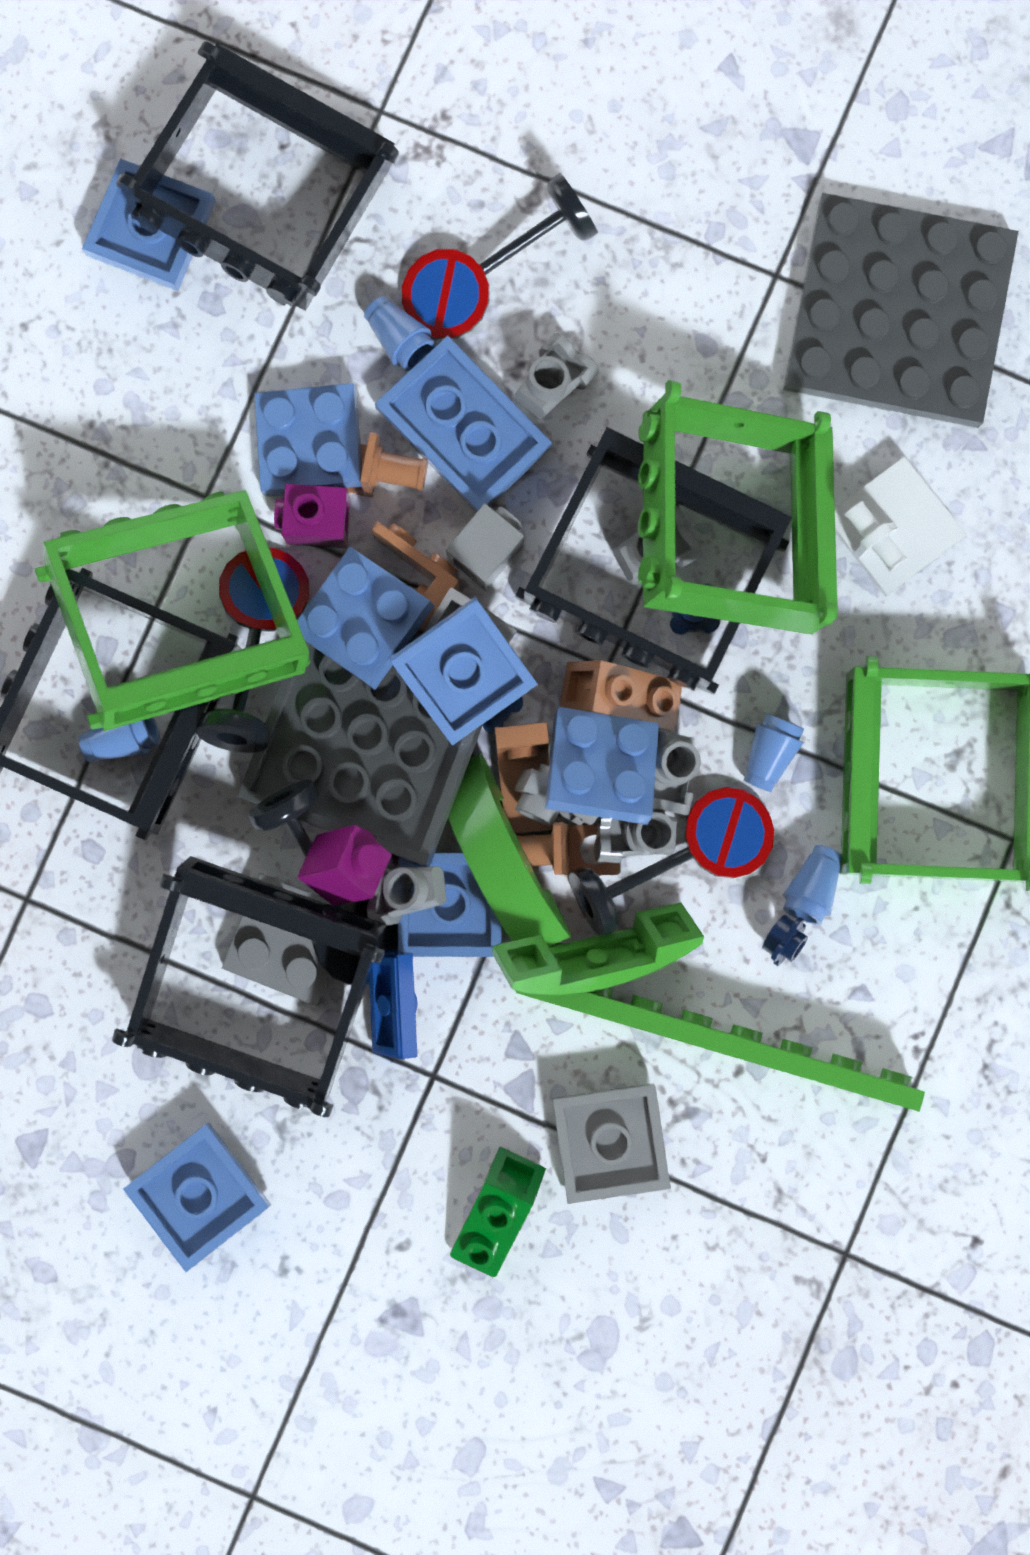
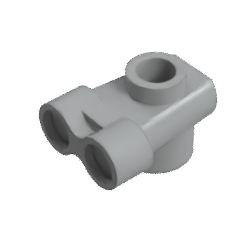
[515,333,599,419]
[613,505,702,581]
[653,730,701,815]
[515,764,598,826]
[594,812,677,863]
[367,862,447,925]

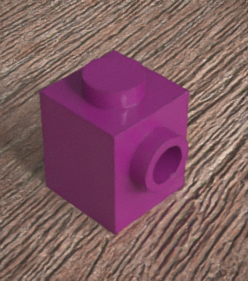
[274,484,351,548]
[297,825,392,906]

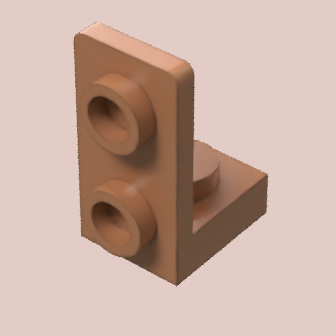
[371,521,461,635]
[559,660,682,731]
[495,722,556,834]

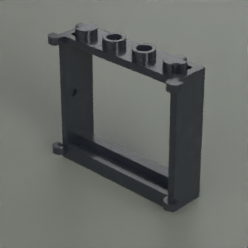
[116,41,399,311]
[515,427,792,695]
[0,568,242,840]
[112,856,387,1117]

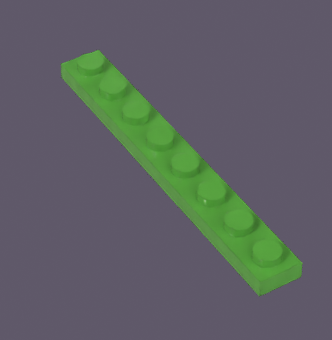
[516,987,925,1112]

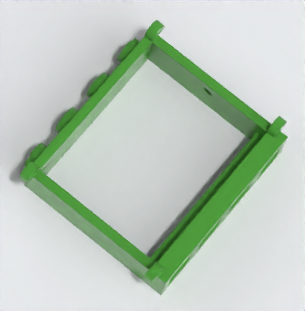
[638,380,838,635]
[35,490,311,731]
[840,656,1030,891]

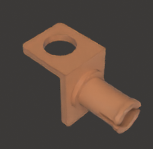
[347,432,428,498]
[517,822,621,877]

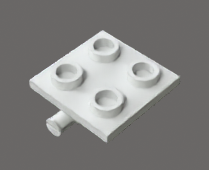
[835,456,967,597]

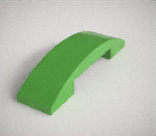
[448,753,572,947]
[492,902,704,995]

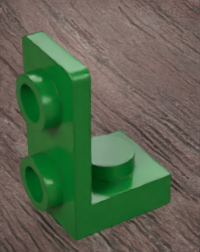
[450,1146,546,1277]

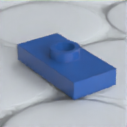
[369,949,418,1060]

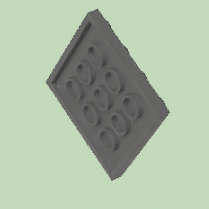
[783,193,1019,428]
[237,641,483,867]

